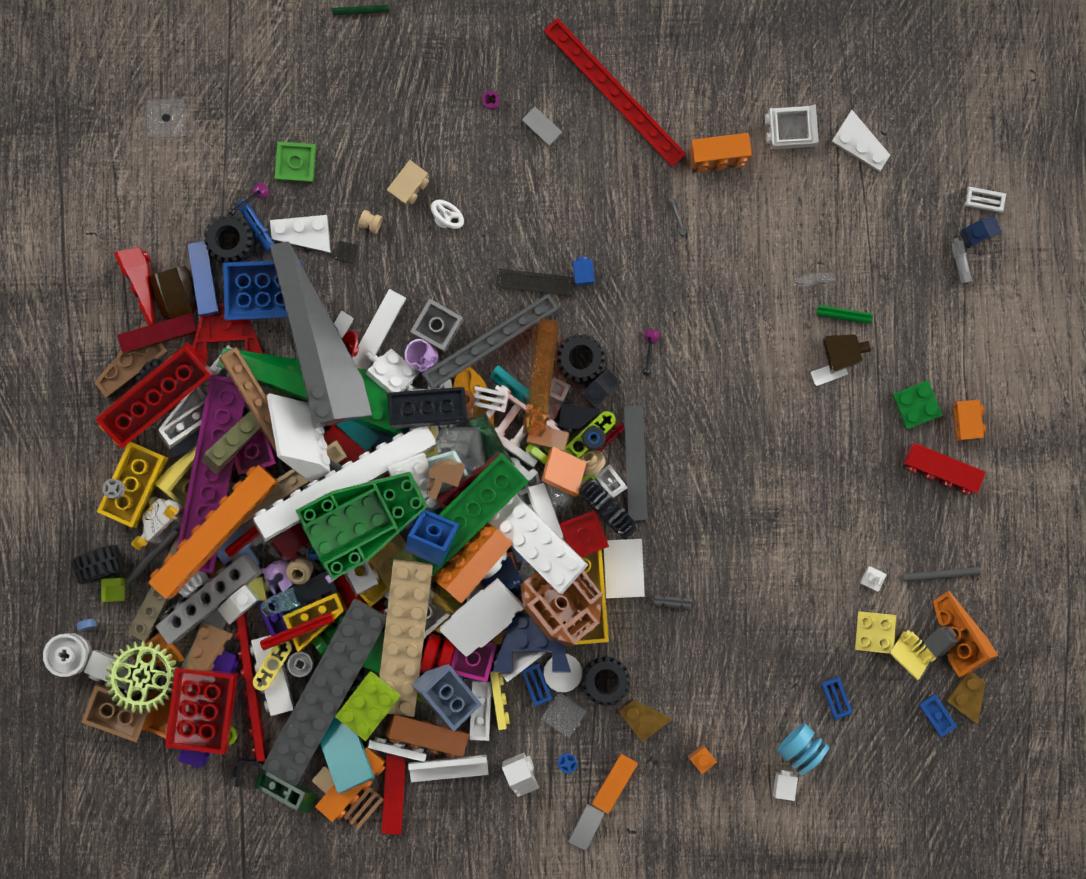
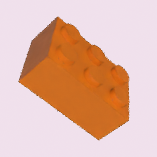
[689,133,752,173]

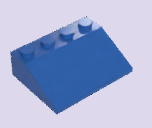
[223,260,303,320]

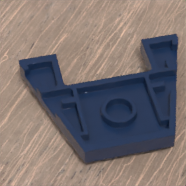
[494,613,571,673]

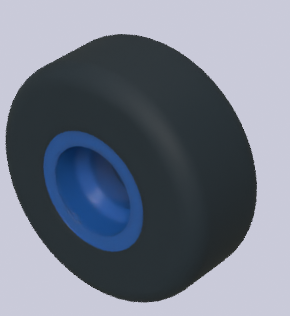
[582,426,605,450]

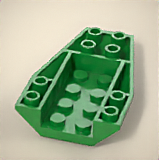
[295,472,428,580]

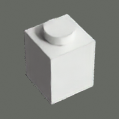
[773,770,798,801]

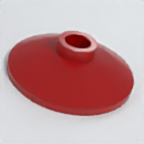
[342,330,359,358]

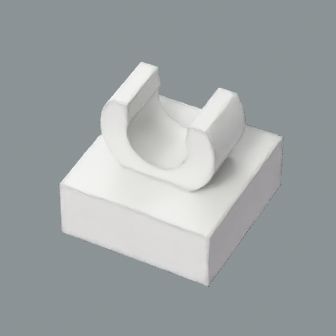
[860,566,887,592]

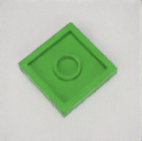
[274,141,316,183]

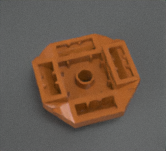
[521,571,603,647]

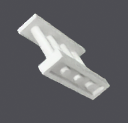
[470,385,560,468]

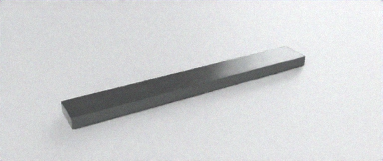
[421,293,559,389]

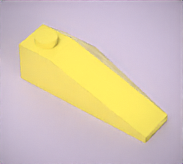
[155,446,196,509]

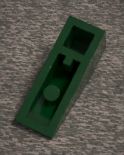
[254,769,318,813]

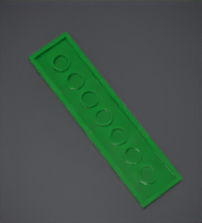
[390,453,530,578]

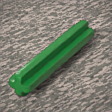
[816,305,873,324]

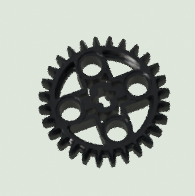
[579,478,638,540]

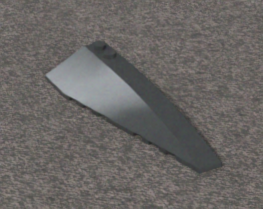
[270,241,372,429]

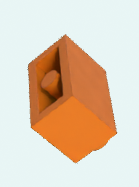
[953,400,986,441]

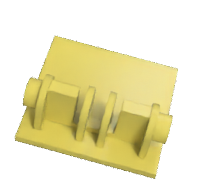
[855,611,897,654]
[890,630,936,680]

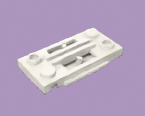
[439,578,524,657]

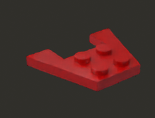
[193,303,264,362]

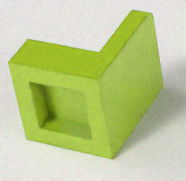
[101,578,125,602]

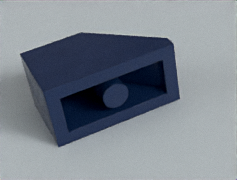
[959,215,1002,249]

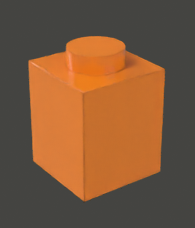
[688,745,717,774]

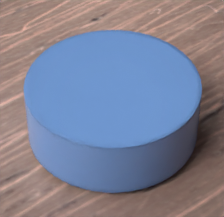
[76,619,97,631]

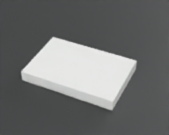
[604,539,645,598]

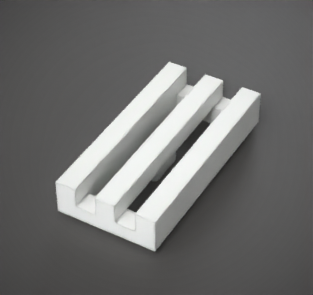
[964,187,1006,213]
[473,386,509,412]

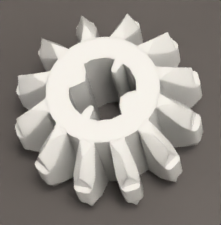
[179,571,209,597]

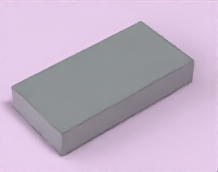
[522,107,562,147]

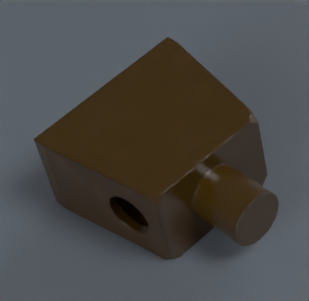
[822,334,871,374]

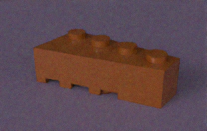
[383,713,469,759]

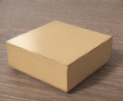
[312,765,334,793]

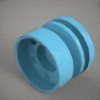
[777,723,829,776]

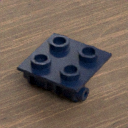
[480,556,523,597]

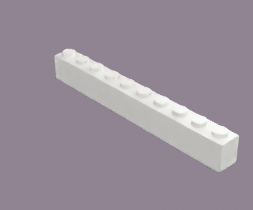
[253,426,437,542]

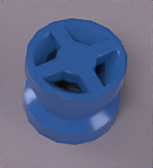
[558,753,577,774]

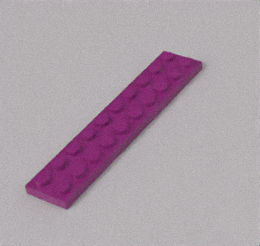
[176,375,246,574]

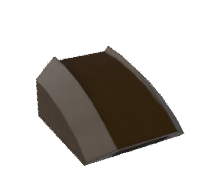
[149,266,198,319]

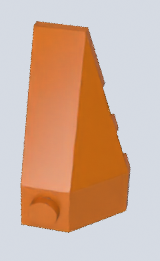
[933,591,999,678]

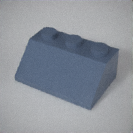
[412,664,482,731]

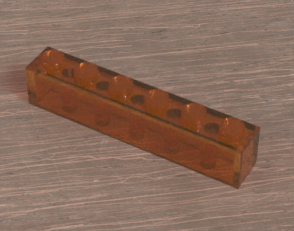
[522,318,559,437]

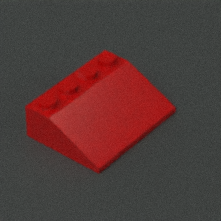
[165,668,238,754]

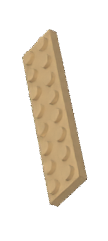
[379,559,433,717]

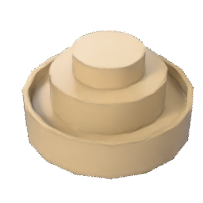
[579,450,606,475]

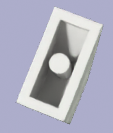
[217,585,260,625]

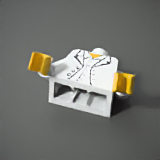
[131,497,183,551]

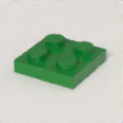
[892,380,943,430]

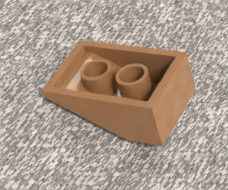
[81,684,148,743]

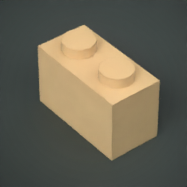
[387,160,429,207]

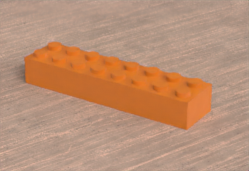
[148,465,280,599]

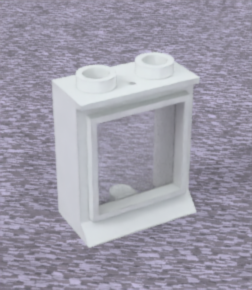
[765,104,819,150]

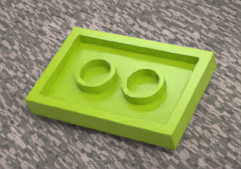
[335,671,401,741]

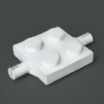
[365,349,420,393]

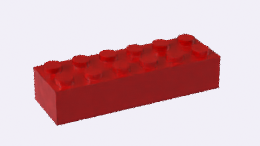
[95,342,213,449]

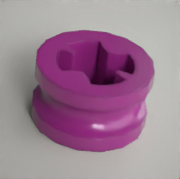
[482,91,500,109]

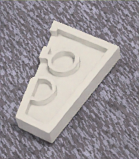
[831,110,890,172]
[270,215,331,254]

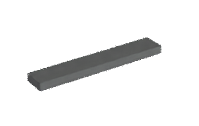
[624,405,648,521]

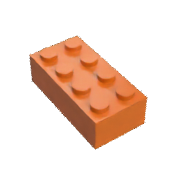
[432,523,513,603]

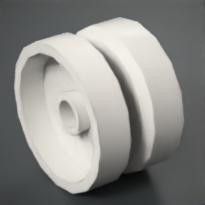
[43,633,92,677]

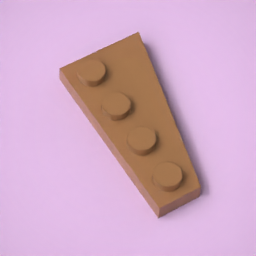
[95,321,168,398]
[185,621,233,670]

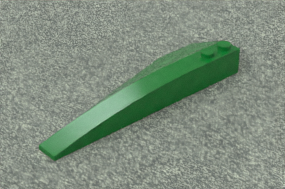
[216,348,418,437]

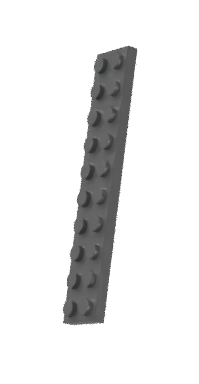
[261,598,387,786]

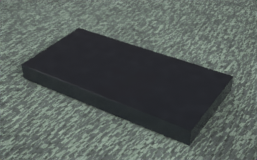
[387,387,468,429]

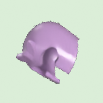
[405,339,439,373]
[261,560,293,595]

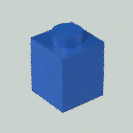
[573,257,595,286]

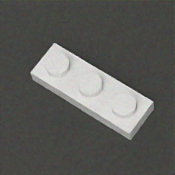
[470,681,492,741]
[368,736,428,762]

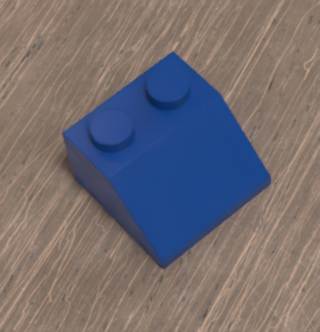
[404,510,459,566]

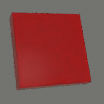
[559,510,609,557]

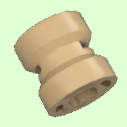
[358,210,383,234]

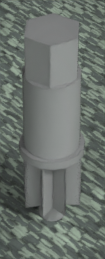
[951,237,972,284]

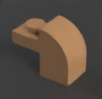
[426,459,465,500]

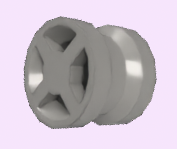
[102,479,125,499]

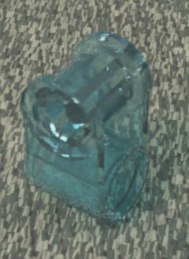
[261,587,301,617]

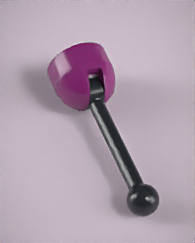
[228,182,269,216]
[643,329,660,376]

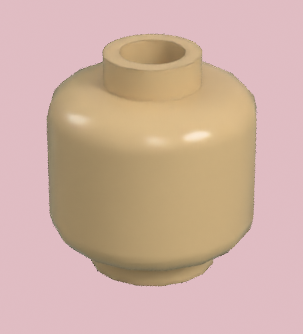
[286,556,313,584]

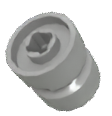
[287,651,316,677]

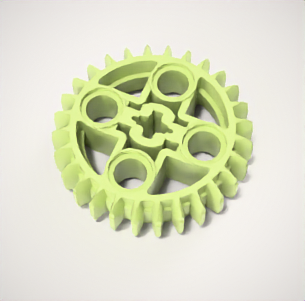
[105,641,177,714]

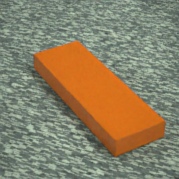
[592,753,638,814]

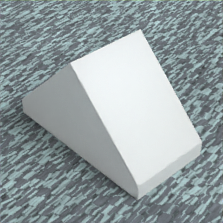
[594,464,627,498]

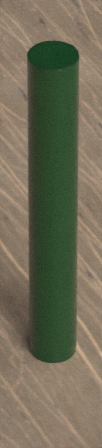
[332,4,389,15]

